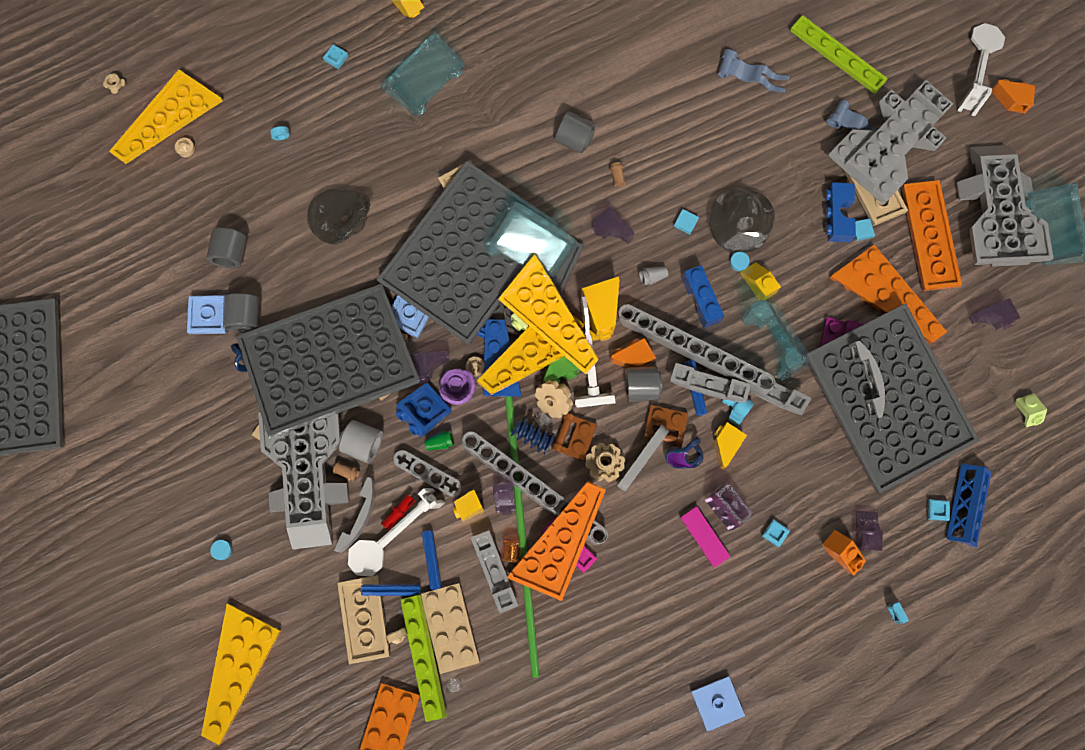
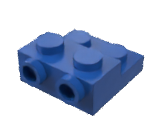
[395,383,452,438]

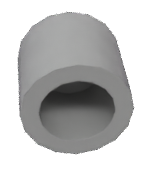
[339,420,383,464]

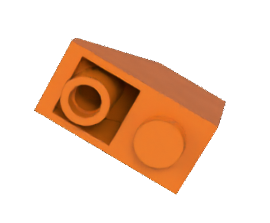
[992,79,1035,113]
[610,338,656,368]
[822,530,866,576]

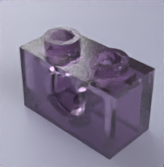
[705,483,754,531]

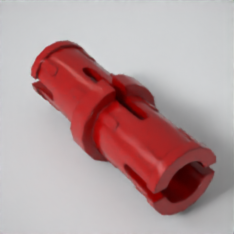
[381,494,416,531]

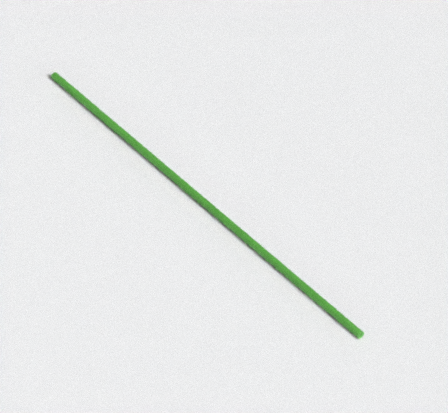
[505,397,540,678]

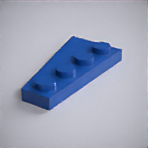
[483,319,522,397]

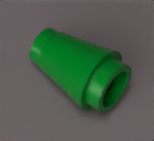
[424,430,454,451]

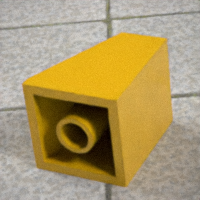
[580,277,620,341]

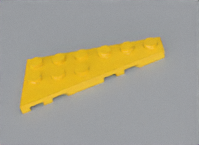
[109,70,223,164]
[499,254,599,374]
[477,315,598,395]
[201,604,281,745]

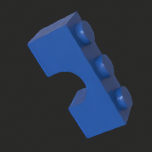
[825,183,856,242]
[681,265,724,329]

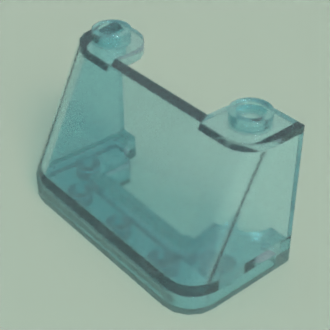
[380,32,465,116]
[1025,182,1085,266]
[483,201,577,280]
[741,300,809,382]

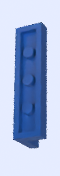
[947,464,992,548]

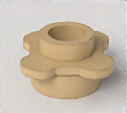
[103,73,125,94]

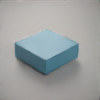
[323,44,349,70]
[674,209,699,235]
[855,219,875,242]
[927,499,950,521]
[762,519,790,547]
[887,602,909,624]

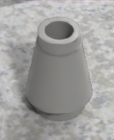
[639,266,668,286]

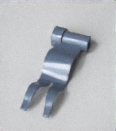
[718,49,790,93]
[827,100,878,131]

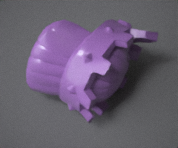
[439,368,476,405]

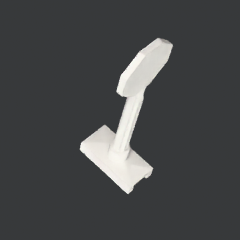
[957,23,1005,116]
[574,296,615,408]
[348,488,445,576]

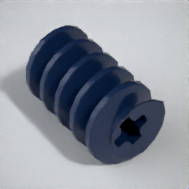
[510,417,555,455]

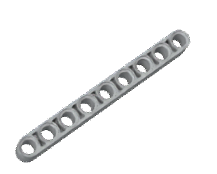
[618,304,775,395]
[462,432,608,545]

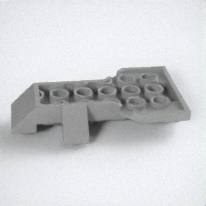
[828,80,953,205]
[956,145,1054,267]
[258,412,349,550]

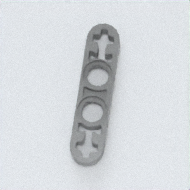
[617,425,670,492]
[393,450,462,497]

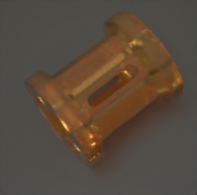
[501,541,521,563]

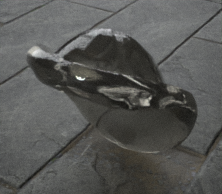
[307,188,371,245]
[710,189,775,253]

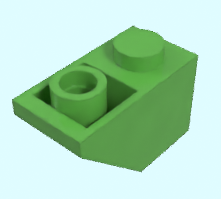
[543,356,580,384]

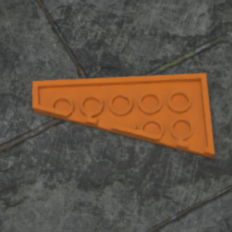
[830,245,947,344]
[507,481,606,601]

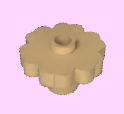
[535,380,573,418]
[585,443,625,483]

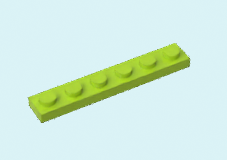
[790,15,888,94]
[400,595,447,722]

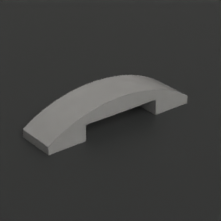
[849,341,885,419]
[670,363,751,403]
[743,372,812,415]
[334,477,375,553]
[471,530,518,614]

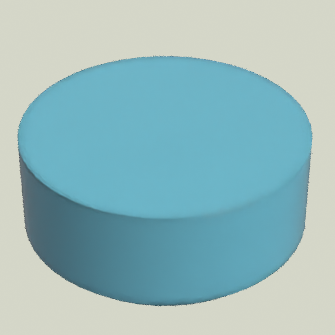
[270,126,290,140]
[730,252,750,272]
[210,540,232,560]

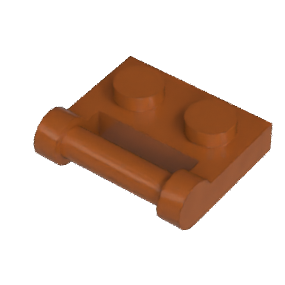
[643,405,688,447]
[551,413,597,462]

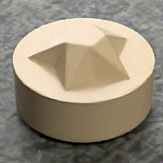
[175,138,195,157]
[466,357,484,377]
[386,628,407,644]

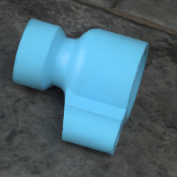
[722,398,754,427]

